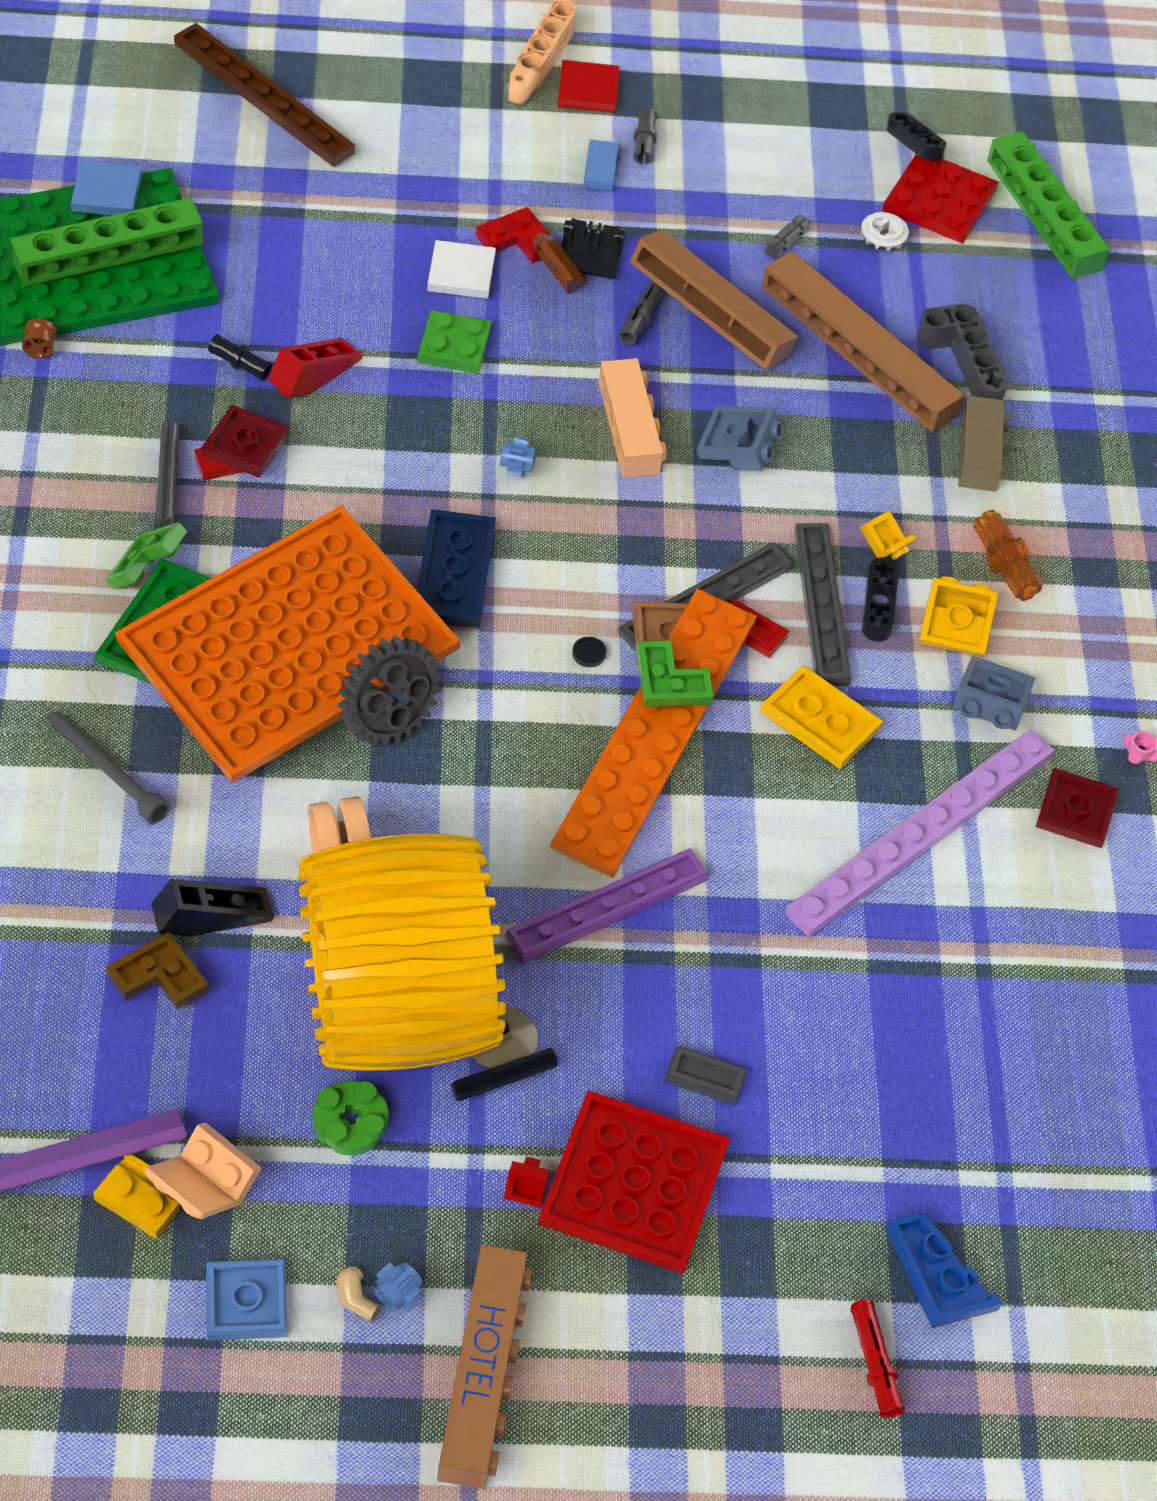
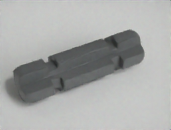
[765,215,810,258]

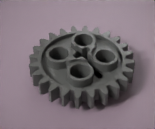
[338,636,442,746]

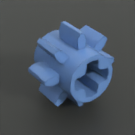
[500,437,537,477]
[374,1262,423,1312]

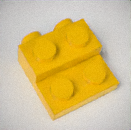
[918,576,999,658]

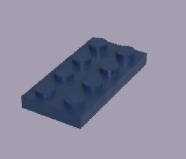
[417,509,496,628]

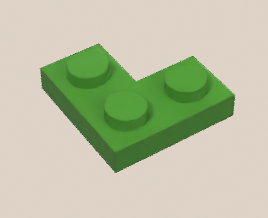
[105,522,187,589]
[636,641,714,707]

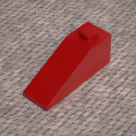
[268,338,363,398]

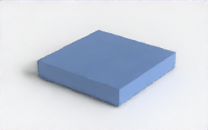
[71,161,142,215]
[206,1259,287,1341]

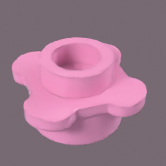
[1122,731,1157,764]

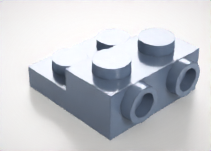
[697,406,783,471]
[952,655,1036,731]

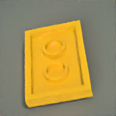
[760,665,883,769]

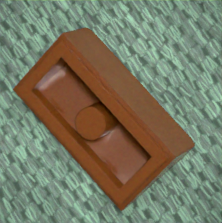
[534,232,586,294]

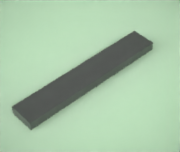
[794,523,851,686]
[618,542,794,651]

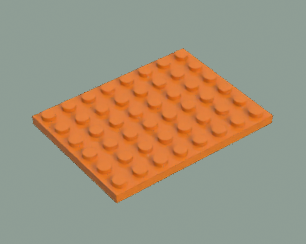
[115,505,460,783]

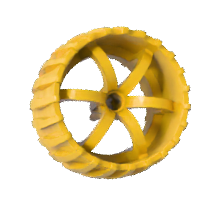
[298,833,506,1071]

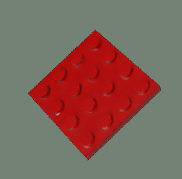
[538,1090,730,1274]

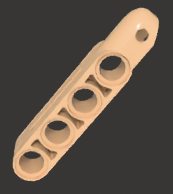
[508,0,576,104]

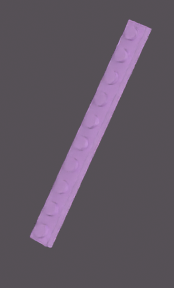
[785,729,1055,938]

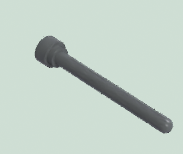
[48,712,170,824]

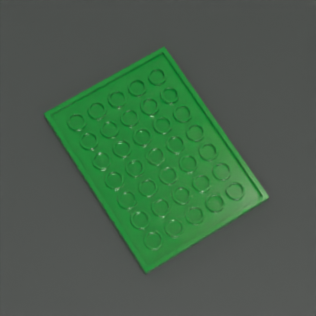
[0,168,219,346]

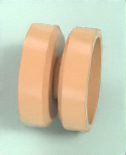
[308,796,371,853]

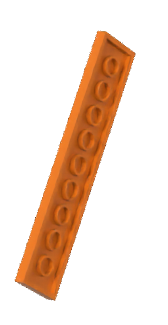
[550,588,757,878]

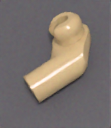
[336,1266,381,1322]

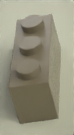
[958,395,1009,492]

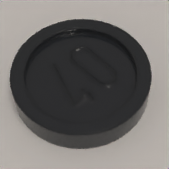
[572,637,606,667]

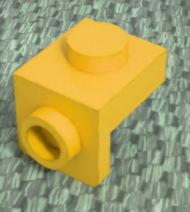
[859,510,916,560]

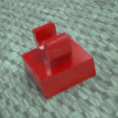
[504,1156,550,1208]

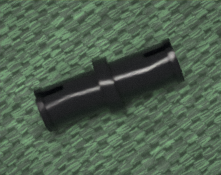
[208,334,272,381]

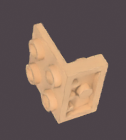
[144,1122,262,1219]

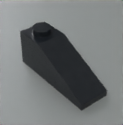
[151,879,274,936]

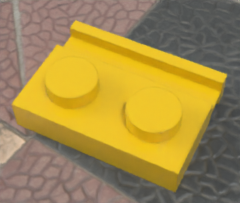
[93,1154,181,1239]

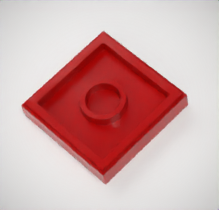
[558,60,619,113]

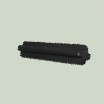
[451,1048,558,1101]

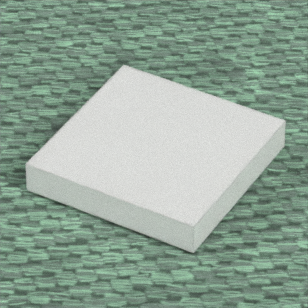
[427,240,496,299]

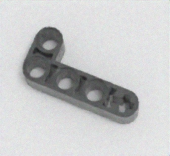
[917,304,1008,400]

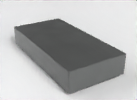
[665,1045,747,1106]

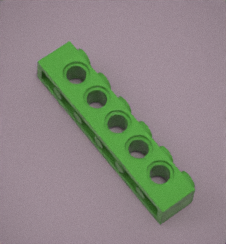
[987,131,1110,279]
[10,197,204,287]

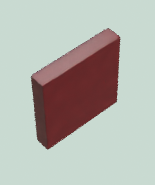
[201,405,289,478]
[1035,768,1120,849]

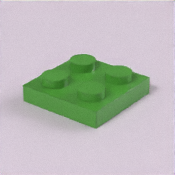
[417,310,492,374]

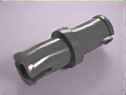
[633,108,657,164]

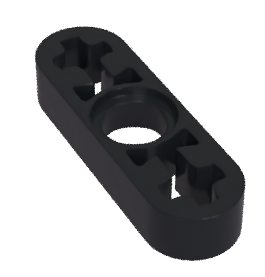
[887,112,946,161]
[862,557,899,642]

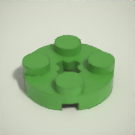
[313,1081,388,1156]

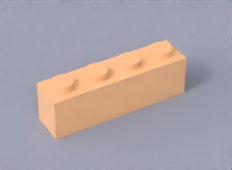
[598,358,667,478]

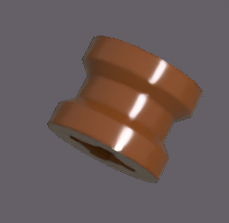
[22,318,57,359]

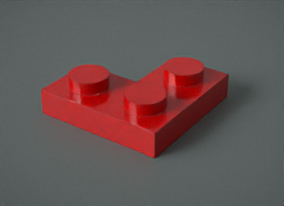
[475,207,551,264]

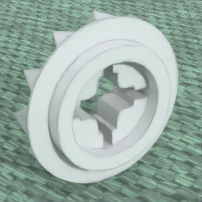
[861,212,909,252]

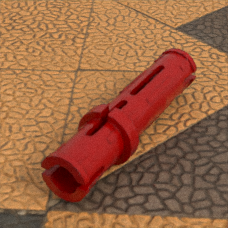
[850,1299,905,1418]

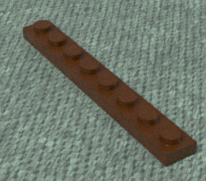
[174,23,355,167]

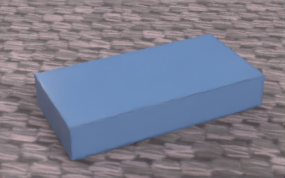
[583,139,619,191]

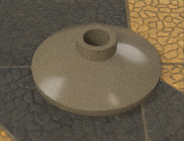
[471,1006,538,1069]

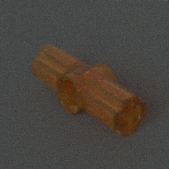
[973,510,1043,601]

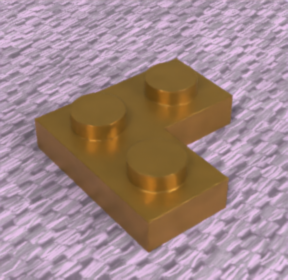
[106,932,209,1009]

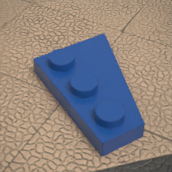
[885,1212,1003,1328]

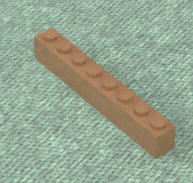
[762,251,964,433]

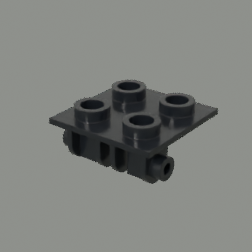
[561,218,626,279]

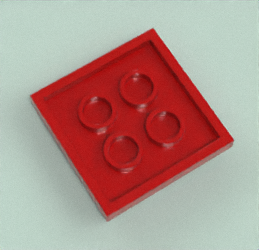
[882,154,999,244]

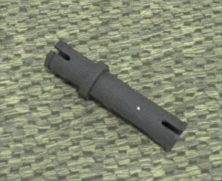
[618,280,666,345]

